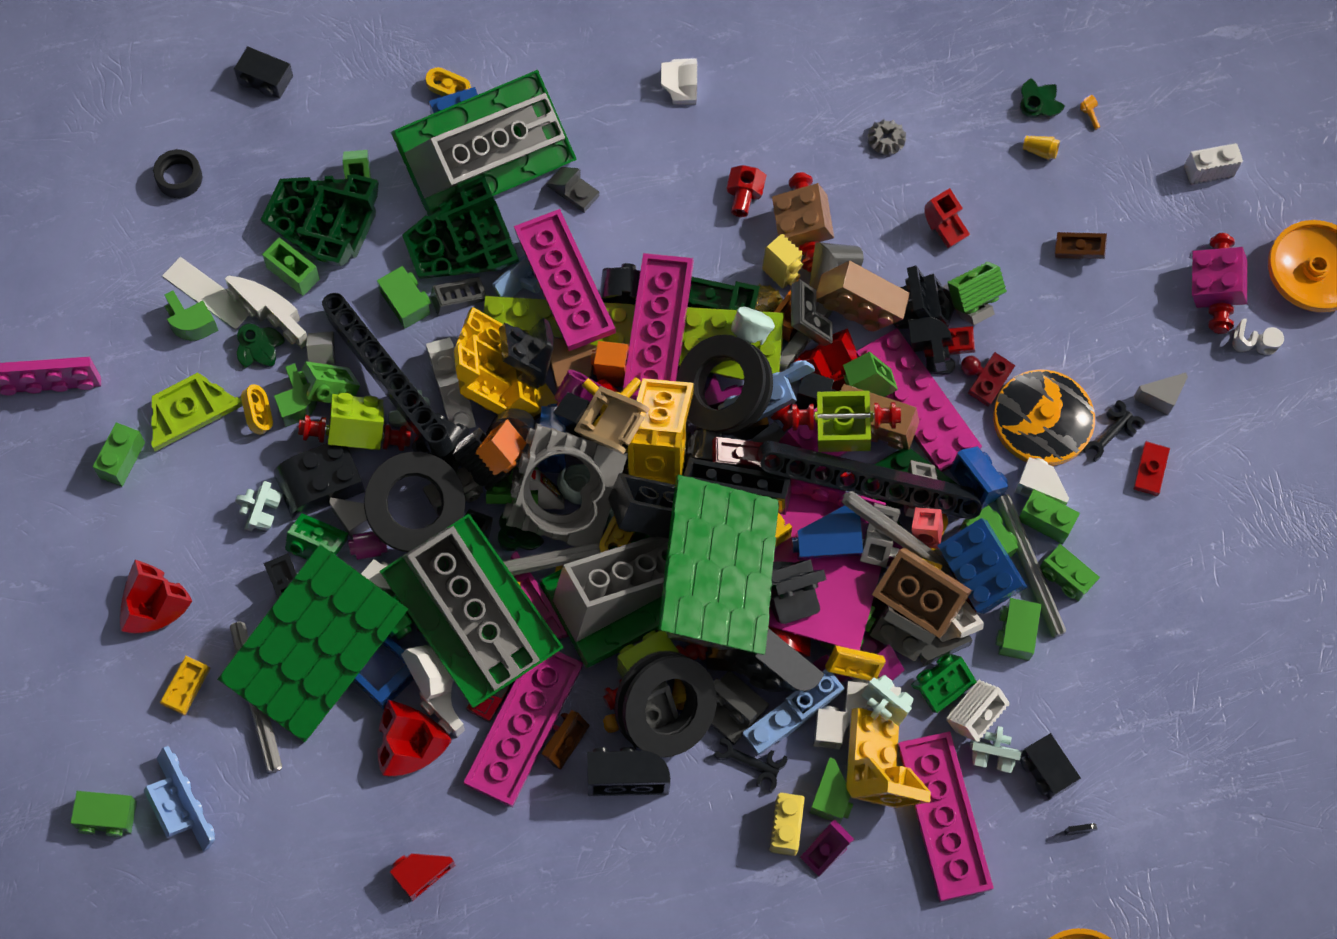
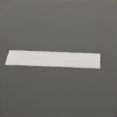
[162,257,249,329]

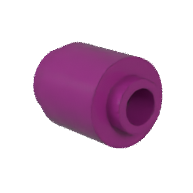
[348,531,388,560]

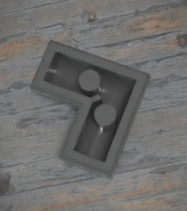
[809,242,864,291]
[791,280,832,346]

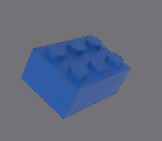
[937,518,1028,614]

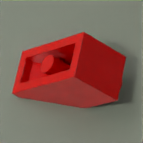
[390,853,456,901]

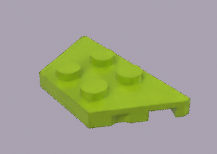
[151,372,243,452]

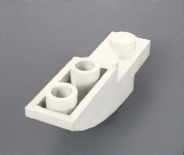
[225,275,307,349]

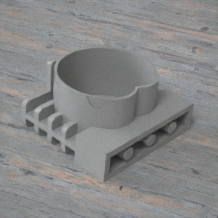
[503,423,628,547]

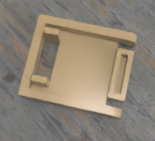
[574,386,650,454]

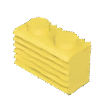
[762,234,803,289]
[769,793,805,856]

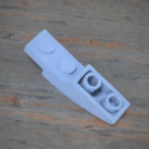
[742,669,844,756]

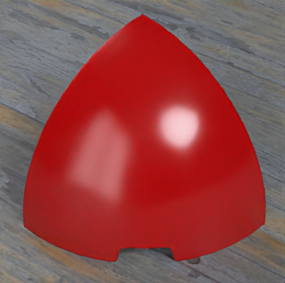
[793,328,858,391]
[120,560,192,633]
[377,700,452,776]

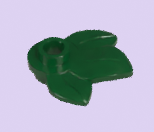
[1020,78,1065,117]
[236,324,285,368]
[498,513,544,551]

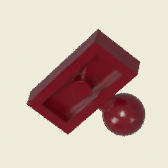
[961,352,1016,407]

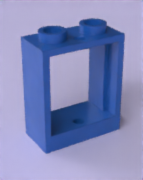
[353,636,414,710]

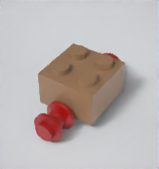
[772,172,834,272]

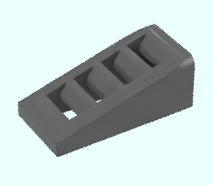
[430,277,487,315]

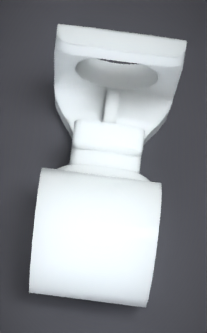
[1232,319,1284,355]

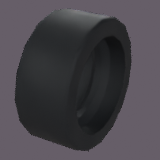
[153,149,203,198]

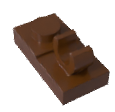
[1055,232,1107,259]
[541,710,590,770]

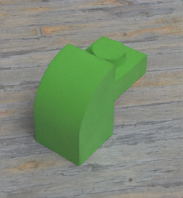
[164,290,219,341]
[274,363,317,427]

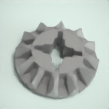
[868,118,906,155]

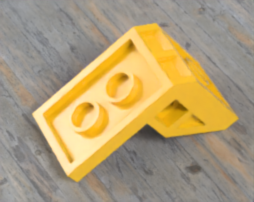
[628,378,694,485]
[846,707,931,808]

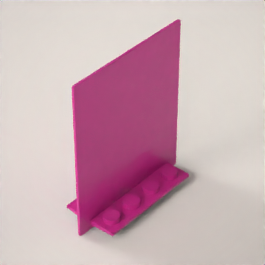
[768,478,886,651]

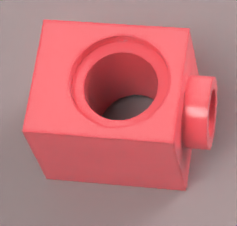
[911,507,943,549]

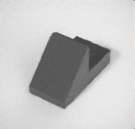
[546,167,599,213]

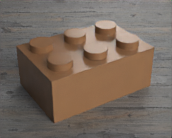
[816,261,910,332]
[841,384,919,450]
[872,548,972,638]

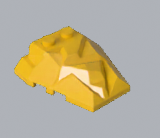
[454,307,539,414]

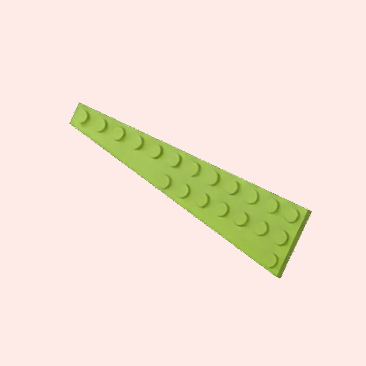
[484,296,784,380]

